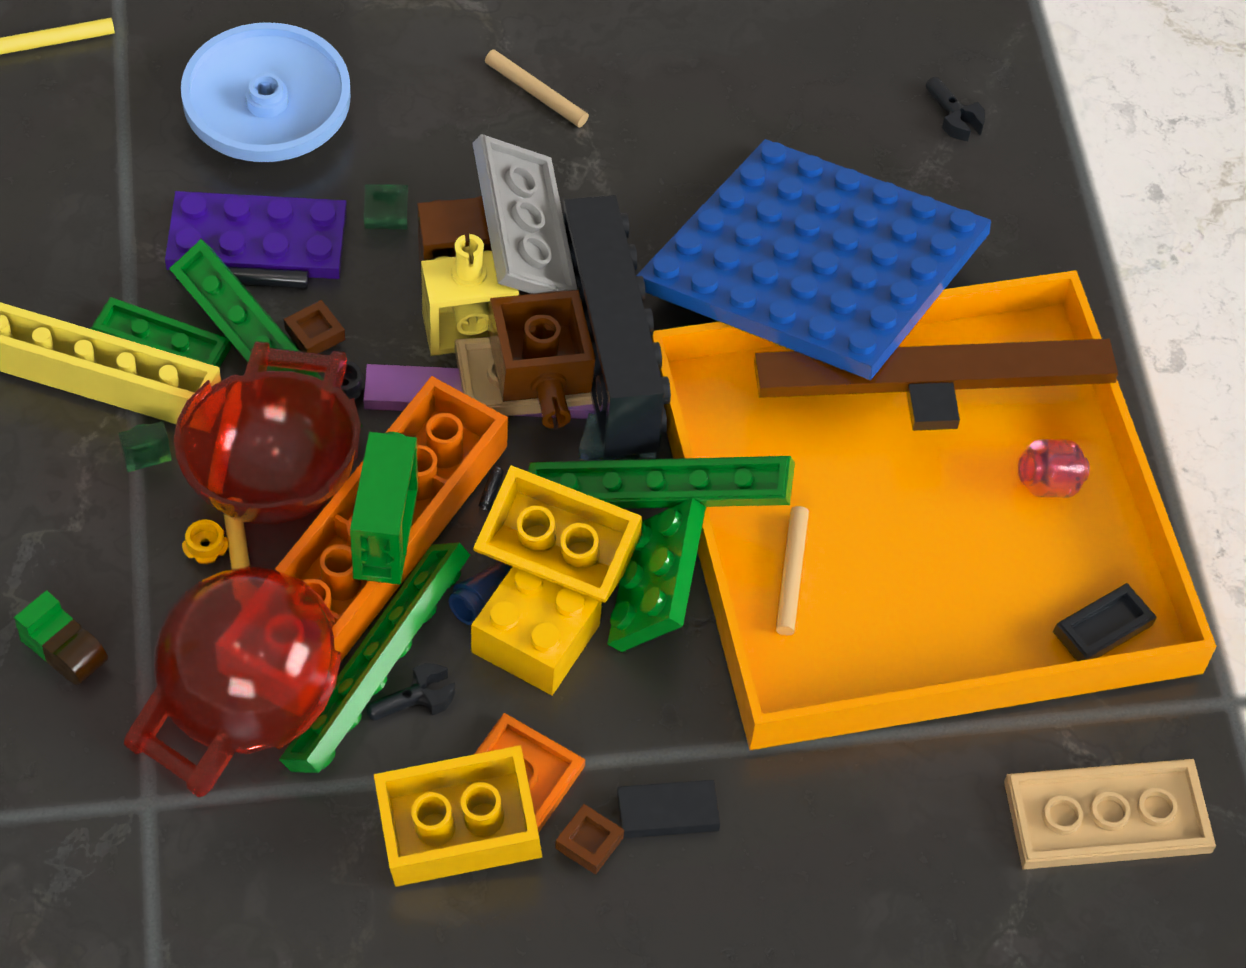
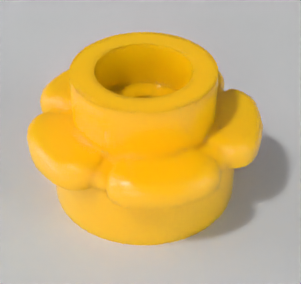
[182,519,229,564]

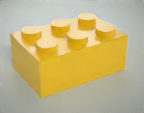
[374,745,542,887]

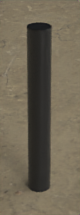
[176,266,309,288]

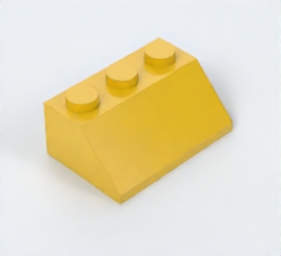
[473,465,642,603]

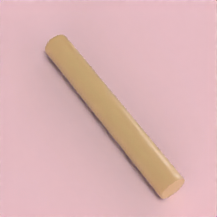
[485,49,589,128]
[776,506,809,636]

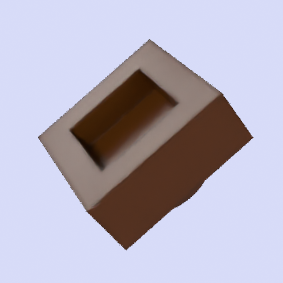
[284,300,345,359]
[555,804,624,875]

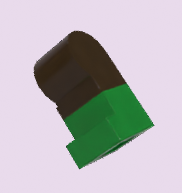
[14,590,108,685]

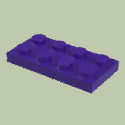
[165,191,347,279]

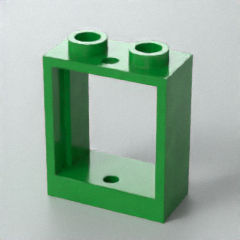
[350,432,418,585]

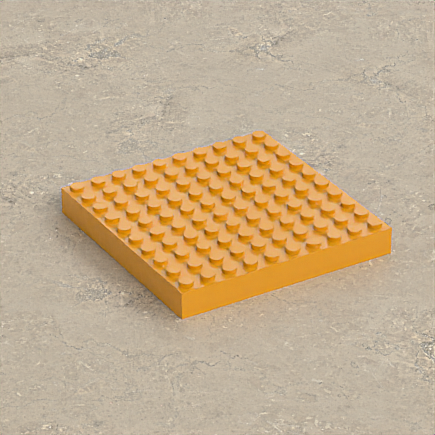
[651,270,1217,750]

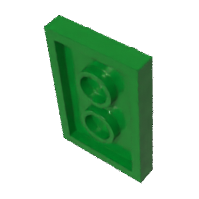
[607,498,706,652]

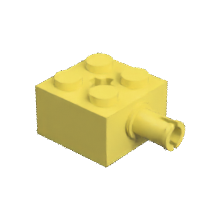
[421,234,519,356]

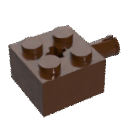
[417,196,492,276]
[488,290,595,428]

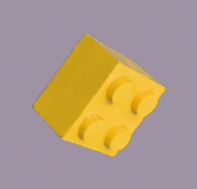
[471,566,602,696]

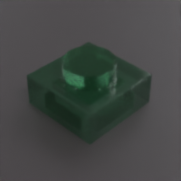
[364,184,408,229]
[118,421,172,472]

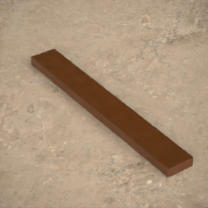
[754,339,1118,398]

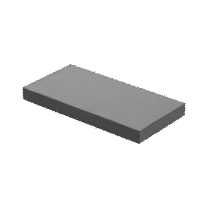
[472,134,578,294]

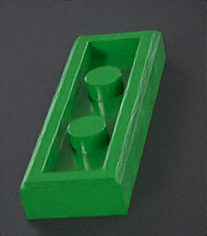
[90,297,231,368]

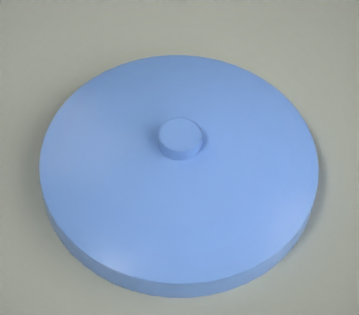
[181,23,351,162]

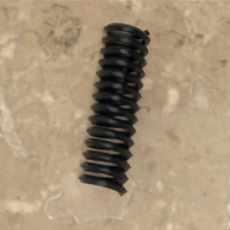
[478,466,504,510]

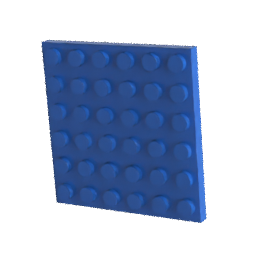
[636,139,991,380]

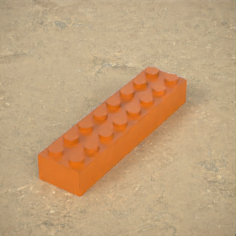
[215,376,508,717]

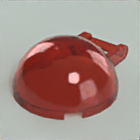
[174,341,361,525]
[124,566,341,797]

